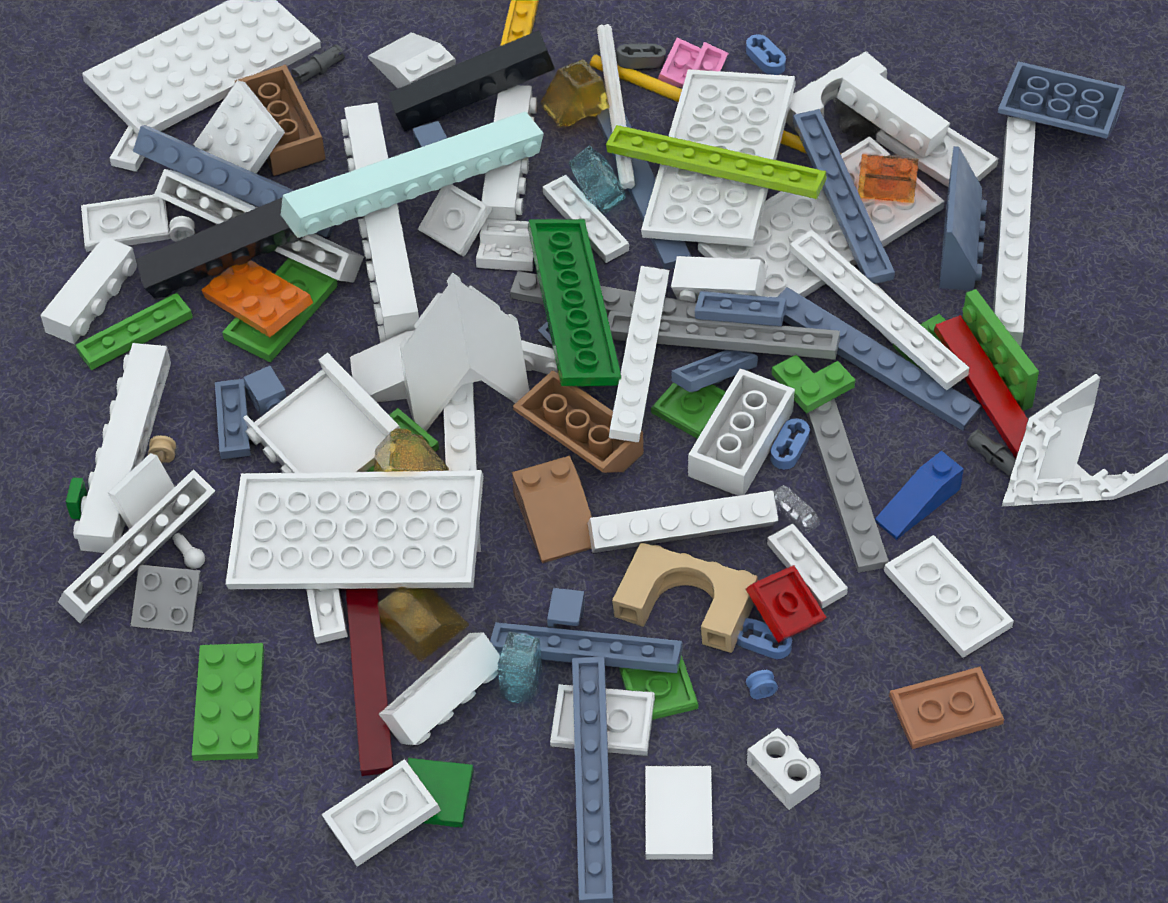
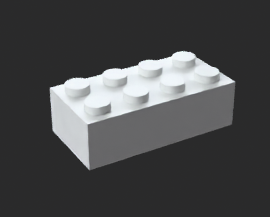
[688,369,795,496]

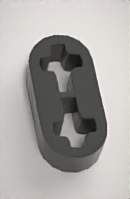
[616,44,666,69]

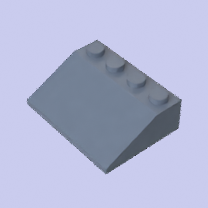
[998,61,1125,139]
[939,146,987,291]

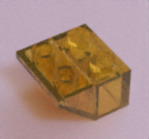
[541,59,610,127]

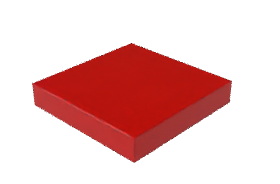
[745,565,827,643]

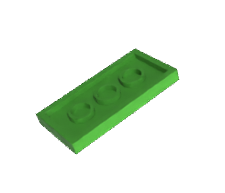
[222,258,338,363]
[962,289,1039,411]
[192,643,264,761]

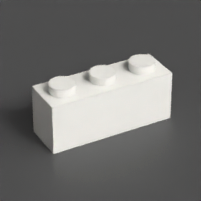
[671,256,767,302]

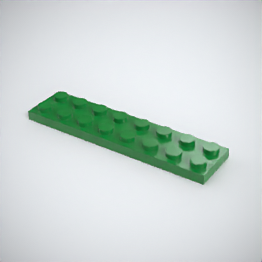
[528,219,621,386]

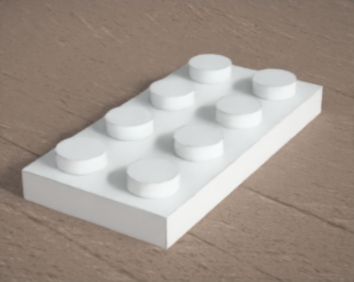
[876,127,998,187]
[884,535,1014,658]

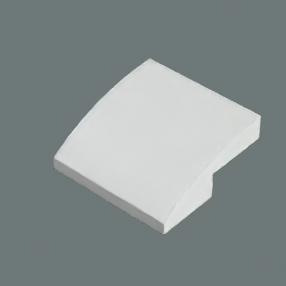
[476,219,534,272]

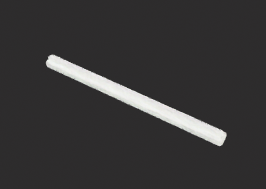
[597,24,635,190]

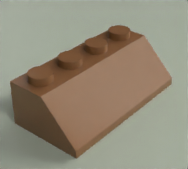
[513,370,643,473]

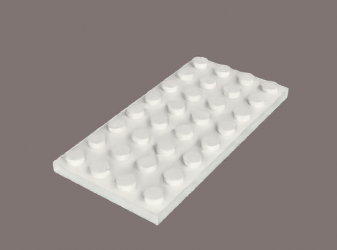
[82,0,321,135]
[641,69,796,247]
[698,136,944,298]
[226,470,483,589]

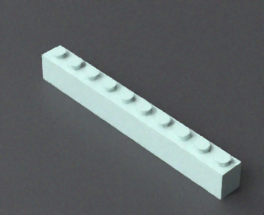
[281,111,544,238]

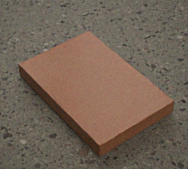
[889,667,1004,749]

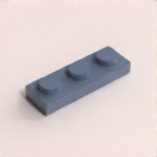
[694,291,787,327]
[671,350,758,392]
[215,379,251,459]

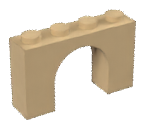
[612,542,758,653]

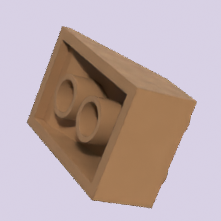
[512,456,592,563]

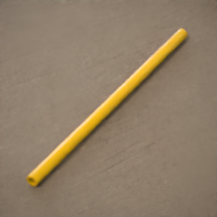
[590,54,842,154]

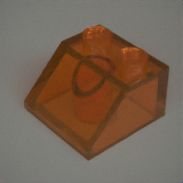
[858,152,919,203]

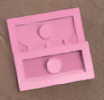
[658,38,728,88]

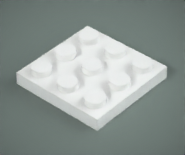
[193,80,285,174]

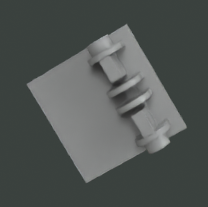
[131,565,203,632]

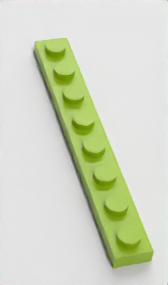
[606,125,827,199]

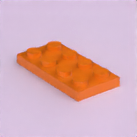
[201,260,313,338]

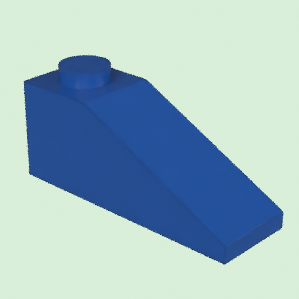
[875,451,964,540]

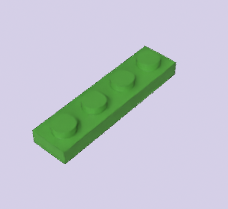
[76,293,193,370]

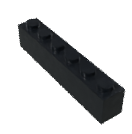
[389,30,555,132]
[135,197,303,298]

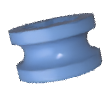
[746,670,778,699]

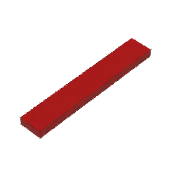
[934,315,1028,459]

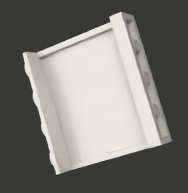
[243,352,405,473]

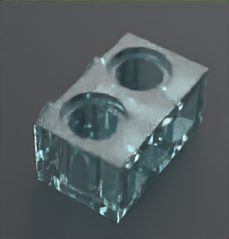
[568,146,627,214]
[498,631,542,703]

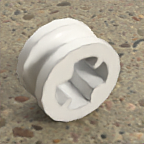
[169,216,195,242]

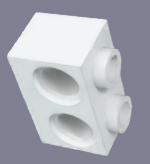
[747,728,821,810]

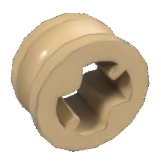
[148,436,176,462]

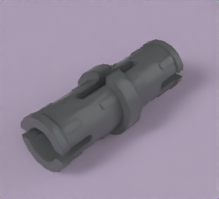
[292,44,345,84]
[967,429,1016,477]

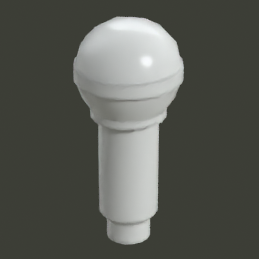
[172,533,205,569]

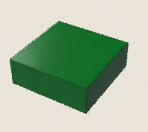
[65,478,88,519]

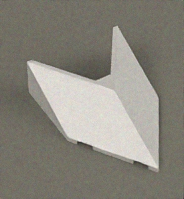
[400,273,529,431]
[1002,374,1168,506]

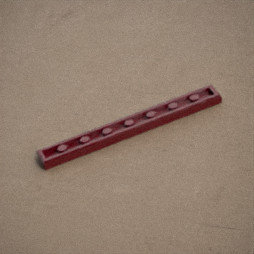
[346,588,393,776]

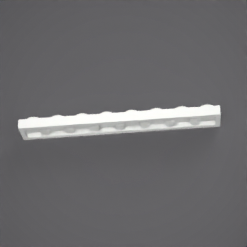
[790,229,969,390]
[609,266,669,442]

